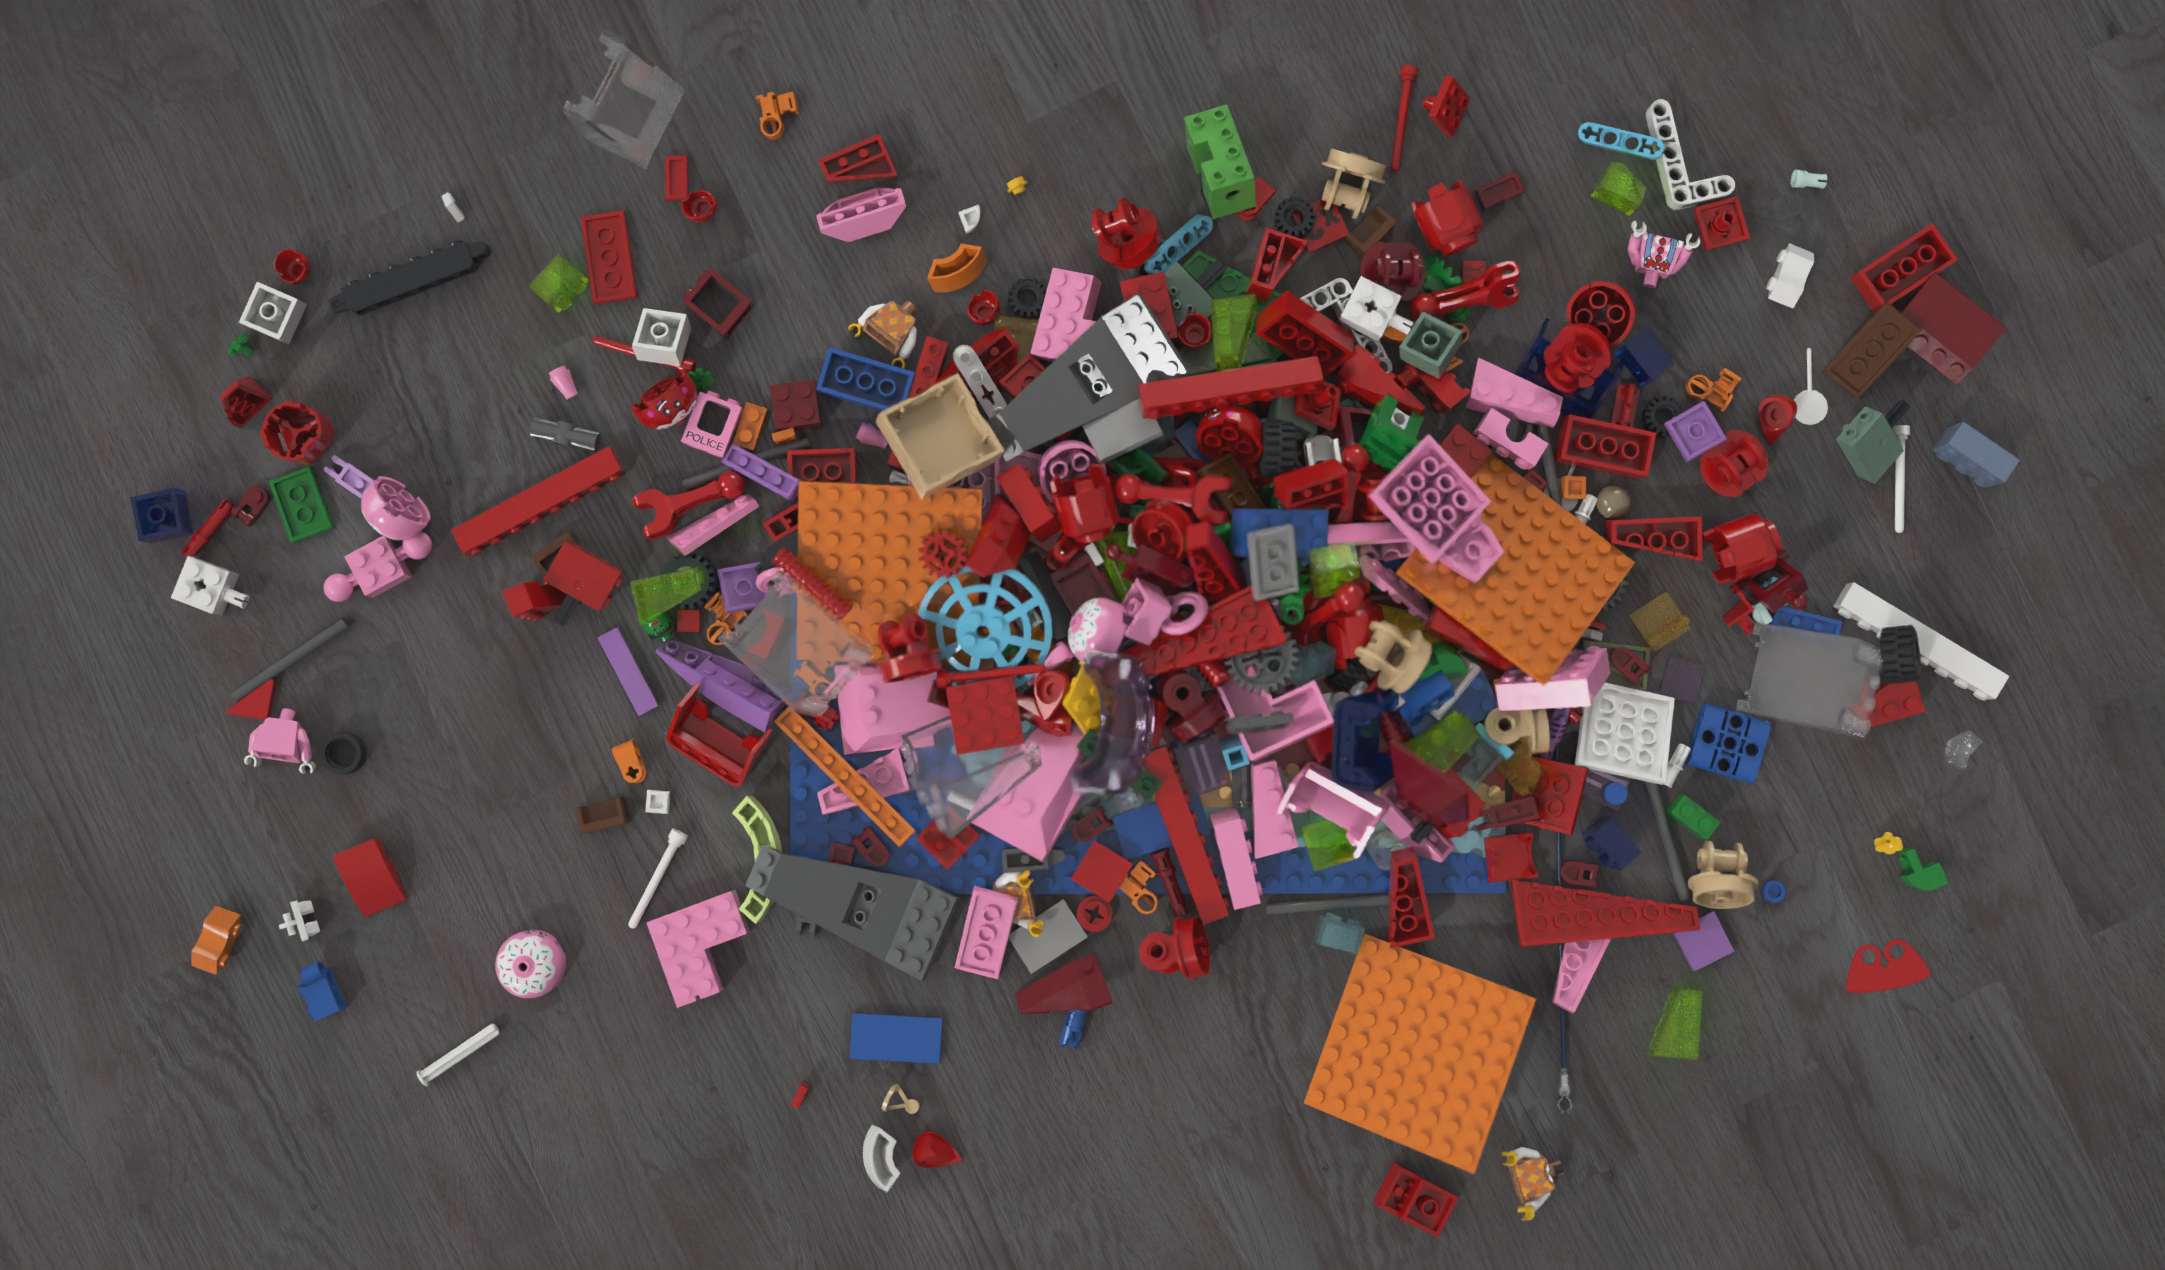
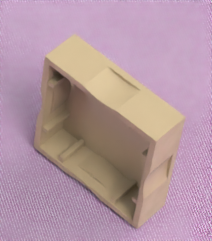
[876,374,1004,500]

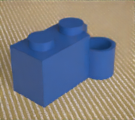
[1399,671,1455,727]
[298,961,347,1021]

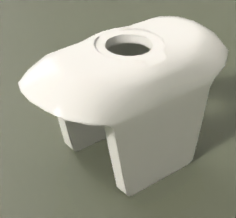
[1304,435,1341,467]

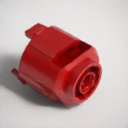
[1411,180,1484,257]
[259,401,335,465]
[1050,464,1120,543]
[1702,514,1782,584]
[1325,597,1389,670]

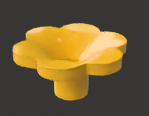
[1874,832,1903,854]

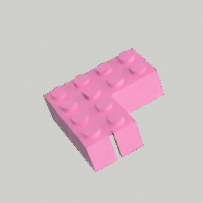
[1030,268,1102,370]
[1495,646,1610,711]
[1217,659,1336,762]
[647,889,751,1008]

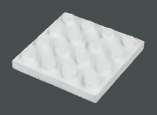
[1575,683,1675,785]

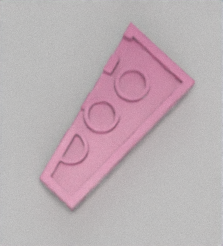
[667,494,759,556]
[1358,554,1430,625]
[817,748,910,815]
[1552,939,1611,1013]

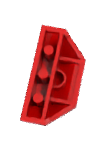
[935,328,1019,401]
[965,493,1031,577]

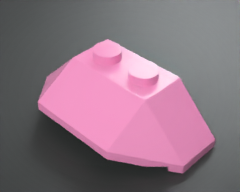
[816,187,906,242]
[1378,782,1455,862]

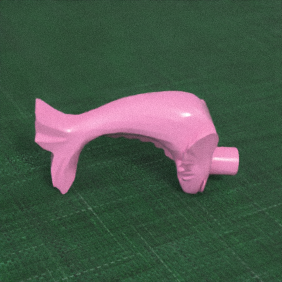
[1027,642,1074,686]

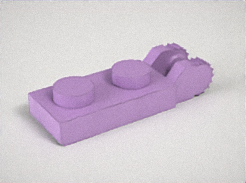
[323,455,374,498]

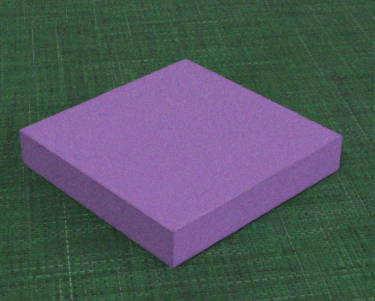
[1664,401,1727,462]
[717,561,771,614]
[1673,911,1735,971]

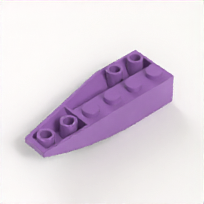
[656,638,793,733]

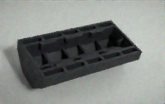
[1018,550,1071,642]

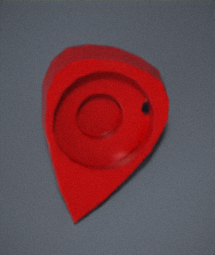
[1759,394,1797,445]
[1034,670,1071,722]
[912,1130,963,1168]

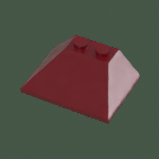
[1390,739,1470,825]

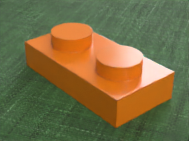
[733,402,768,452]

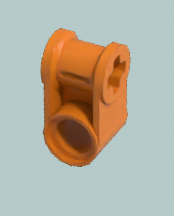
[612,739,647,784]

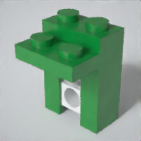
[1359,394,1424,473]

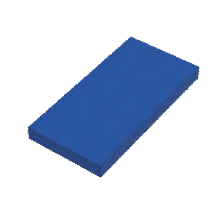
[1112,791,1211,860]
[850,1013,943,1064]

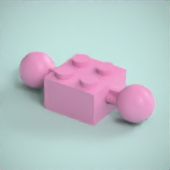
[323,532,432,602]

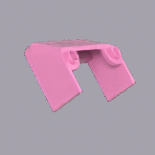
[1277,761,1388,858]

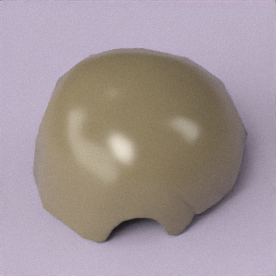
[1596,486,1631,519]

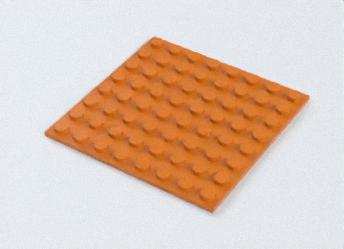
[1396,453,1635,686]
[797,481,982,667]
[1304,934,1536,1174]

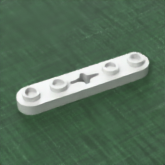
[953,345,1007,418]

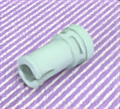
[1791,169,1827,189]

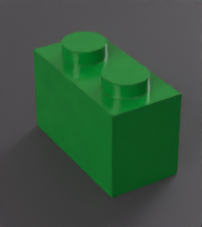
[1665,794,1721,840]

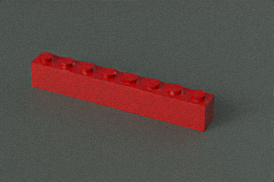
[1138,356,1323,419]
[451,446,626,556]
[1138,745,1230,925]

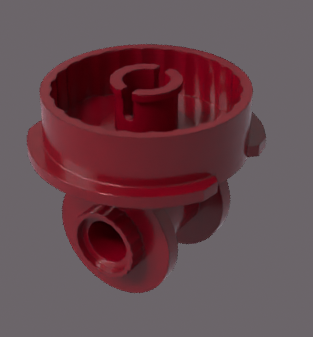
[1360,241,1426,302]
[1157,670,1226,741]

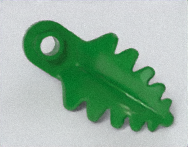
[1422,255,1470,323]
[1276,558,1311,625]

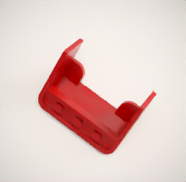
[666,682,773,786]

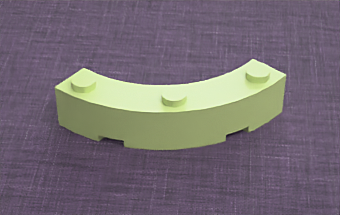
[732,795,782,924]

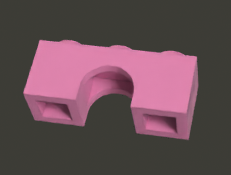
[1473,408,1549,470]

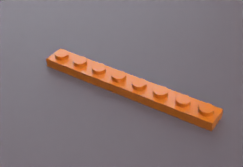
[774,706,916,848]

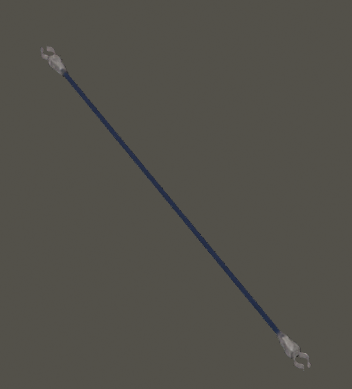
[1555,742,1572,1114]

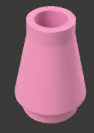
[549,365,578,400]
[856,422,888,450]

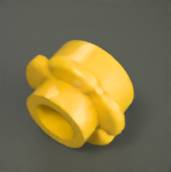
[1007,176,1028,195]

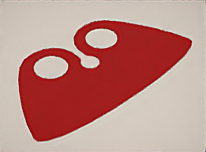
[1846,939,1930,993]

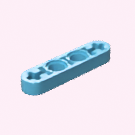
[1578,122,1665,160]
[1144,214,1213,274]

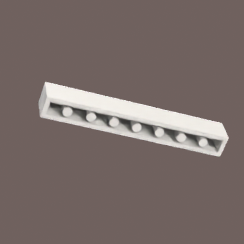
[1833,582,2009,701]

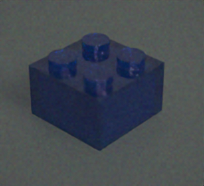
[1615,329,1674,387]
[130,488,193,543]
[1582,816,1642,870]

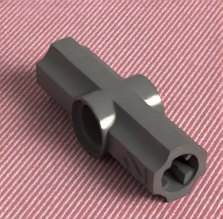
[530,417,601,451]

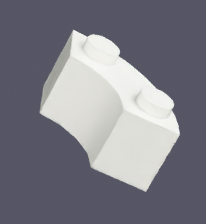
[1766,243,1814,308]
[863,1125,900,1192]

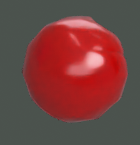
[681,190,717,224]
[274,248,310,285]
[967,289,1000,325]
[1178,313,1212,350]

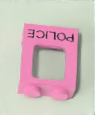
[681,391,744,458]

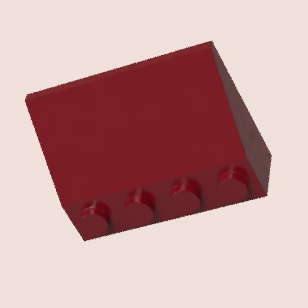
[1899,272,2007,385]

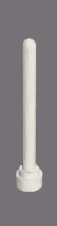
[1892,425,1910,533]
[628,828,688,928]

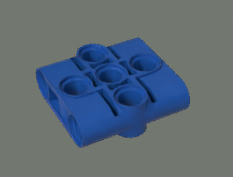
[1686,702,1771,784]

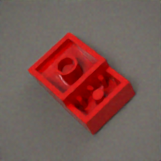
[332,838,407,917]
[1373,1162,1459,1237]

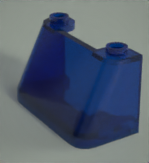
[1331,689,1399,793]

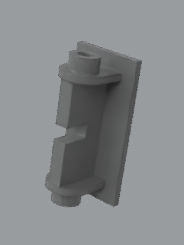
[1232,762,1252,808]

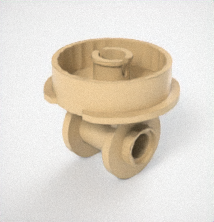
[1321,148,1386,219]
[1354,621,1432,694]
[1482,707,1550,757]
[1688,840,1758,909]

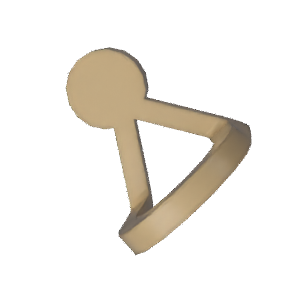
[882,1084,920,1114]

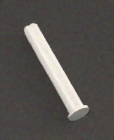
[416,1024,500,1086]

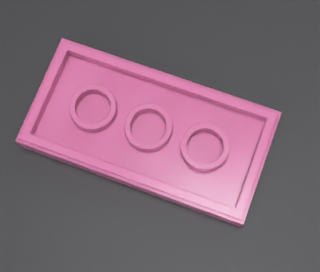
[955,886,1018,979]

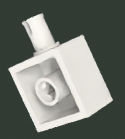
[1338,276,1414,341]
[171,556,249,615]

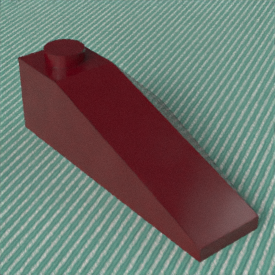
[1015,953,1113,1014]

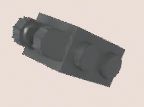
[1002,848,1066,873]

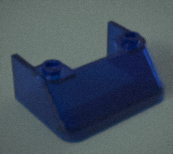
[1514,318,1626,419]

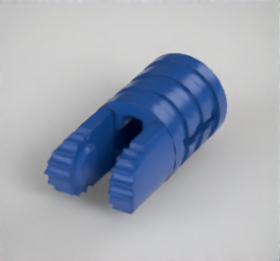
[1059,1009,1088,1048]

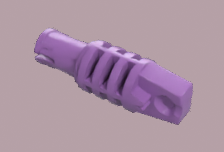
[1538,707,1570,760]

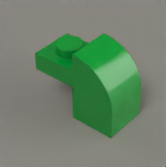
[1419,642,1468,681]
[1898,847,1949,890]

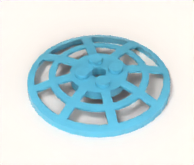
[918,566,1053,688]

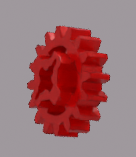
[918,529,968,579]

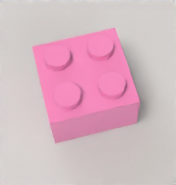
[1121,578,1172,645]

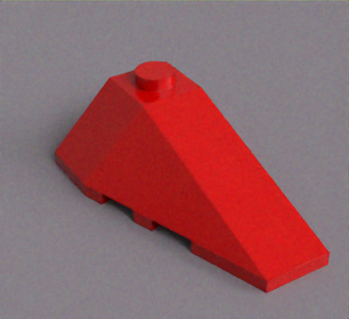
[219,376,273,428]

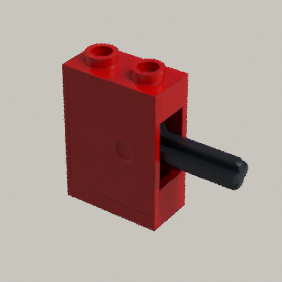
[543,539,624,626]
[1410,759,1486,844]

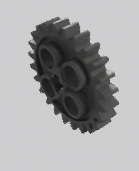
[1225,626,1300,695]

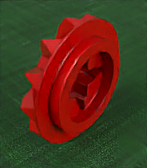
[1077,896,1112,932]

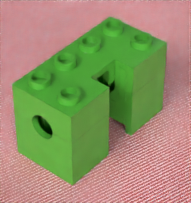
[1184,104,1256,219]

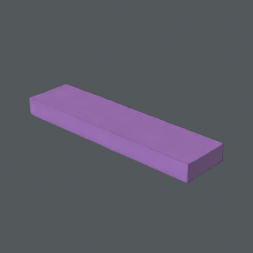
[721,443,801,502]
[598,627,660,716]

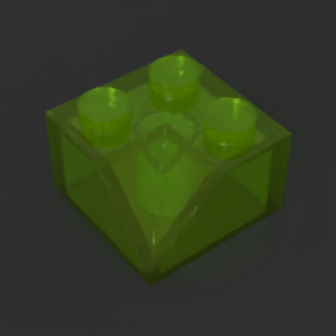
[1590,162,1647,216]
[528,254,589,313]
[1308,542,1360,598]
[1299,819,1358,871]

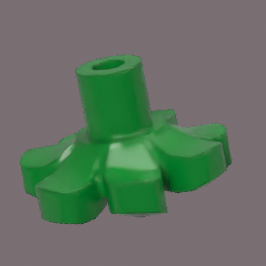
[228,332,253,356]
[688,368,714,392]

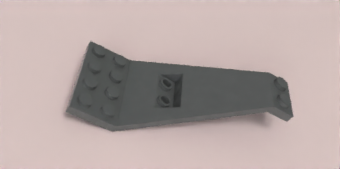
[986,293,1189,462]
[745,844,960,981]

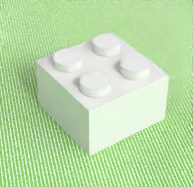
[239,282,307,344]
[632,308,691,366]

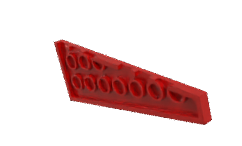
[1098,585,1288,687]
[1510,880,1701,947]

